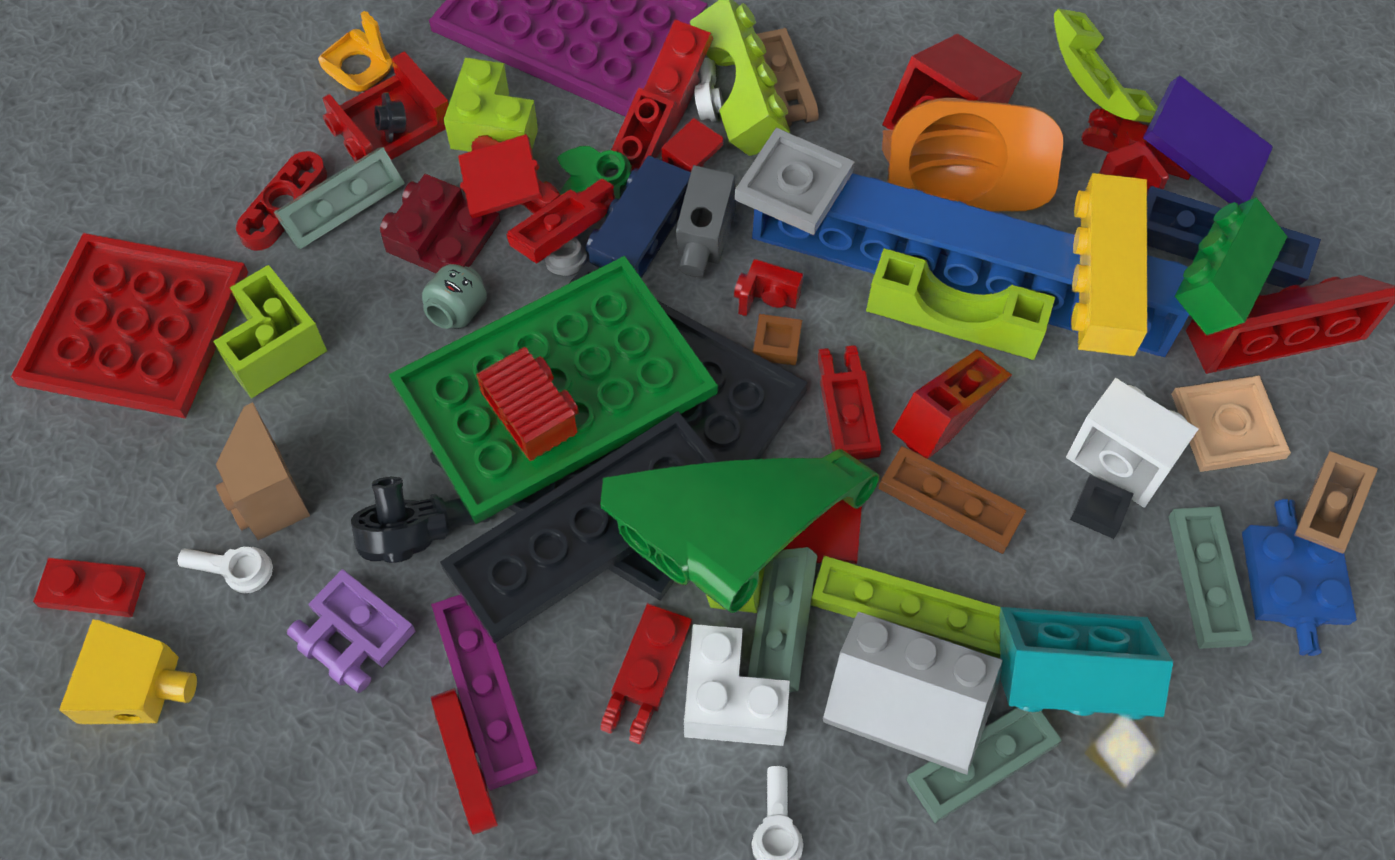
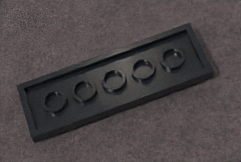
[440,412,719,644]

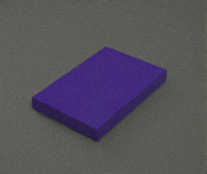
[1143,75,1273,205]

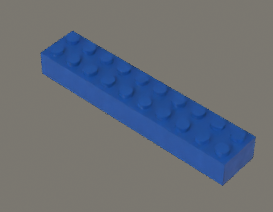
[752,173,1189,358]

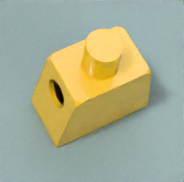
[59,619,197,724]

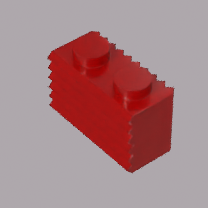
[476,347,579,461]

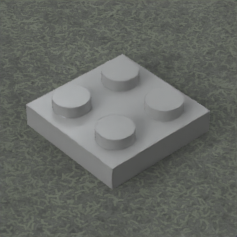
[735,128,855,235]

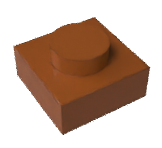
[753,314,802,366]

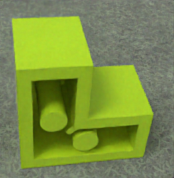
[444,57,538,152]
[213,265,327,399]

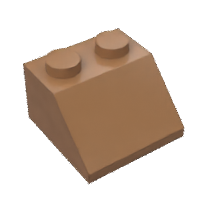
[215,402,310,540]

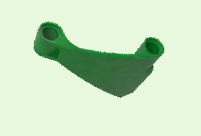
[600,449,880,613]

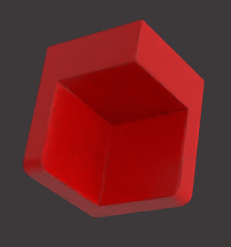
[661,118,724,172]
[1099,140,1169,190]

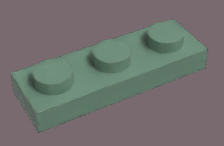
[274,148,405,249]
[1168,506,1253,649]
[748,547,817,692]
[906,708,1062,824]

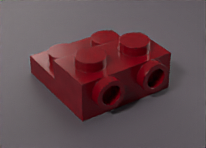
[380,174,501,273]

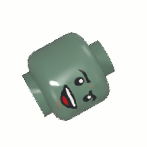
[422,264,487,329]

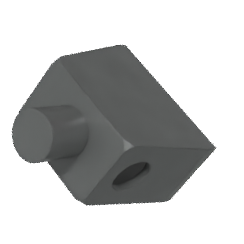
[676,165,736,277]

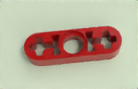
[236,151,327,251]
[431,688,498,835]

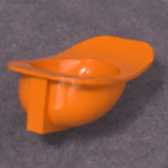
[882,98,1063,211]

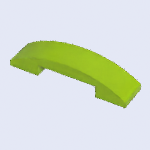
[1054,9,1158,123]

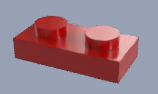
[33,558,146,617]

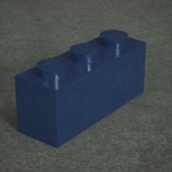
[586,155,691,278]

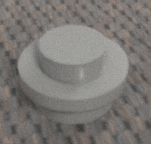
[545,238,588,276]

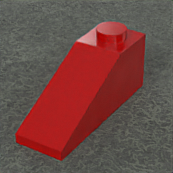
[892,349,1012,459]

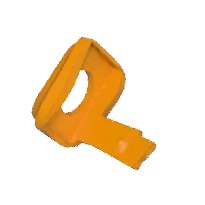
[318,11,393,92]

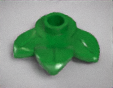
[557,146,632,217]

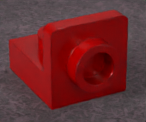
[734,259,803,316]

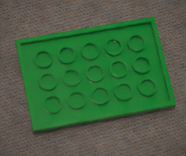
[388,256,718,524]

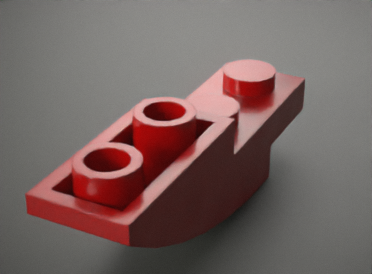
[611,19,713,171]

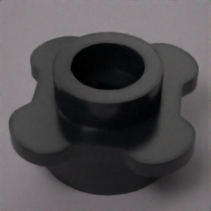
[374,92,406,142]

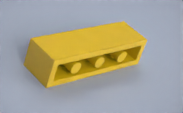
[1071,173,1147,356]

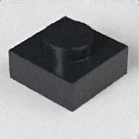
[1070,475,1134,539]

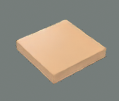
[1172,376,1291,472]

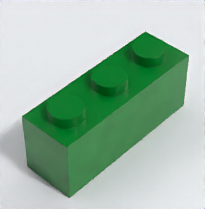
[1174,197,1287,335]

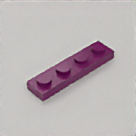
[431,595,538,791]

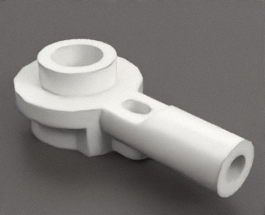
[694,58,724,122]
[178,547,273,593]
[752,766,804,860]

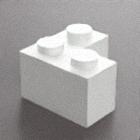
[684,624,790,746]

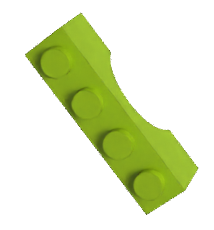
[690,0,790,156]
[866,248,1055,360]

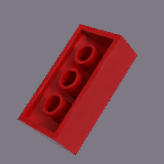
[1186,275,1395,374]

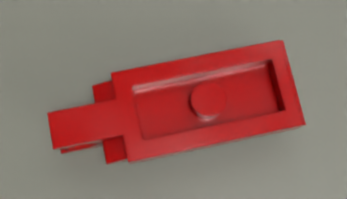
[506,179,615,264]

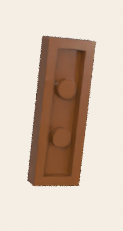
[878,446,1027,554]

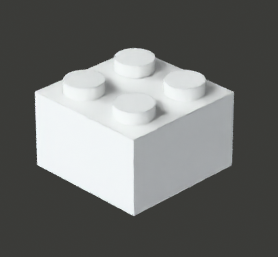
[1066,378,1199,508]

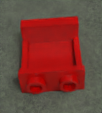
[322,51,449,162]

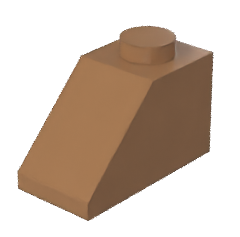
[1295,451,1378,554]

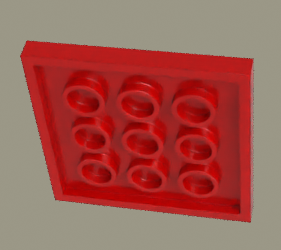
[11,233,249,419]

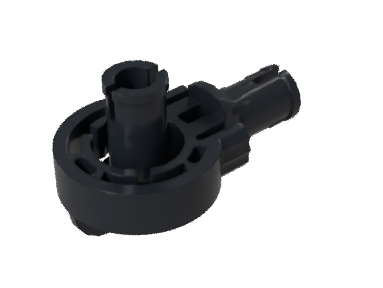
[351,476,490,563]

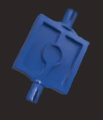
[1242,499,1357,656]

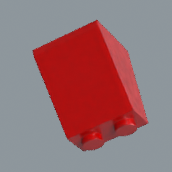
[882,33,1022,130]

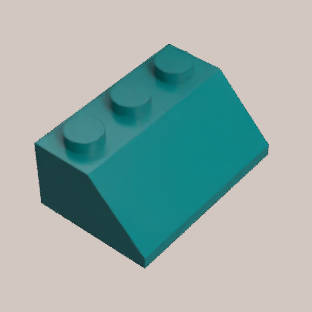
[1000,607,1174,719]

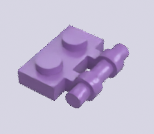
[287,569,416,693]

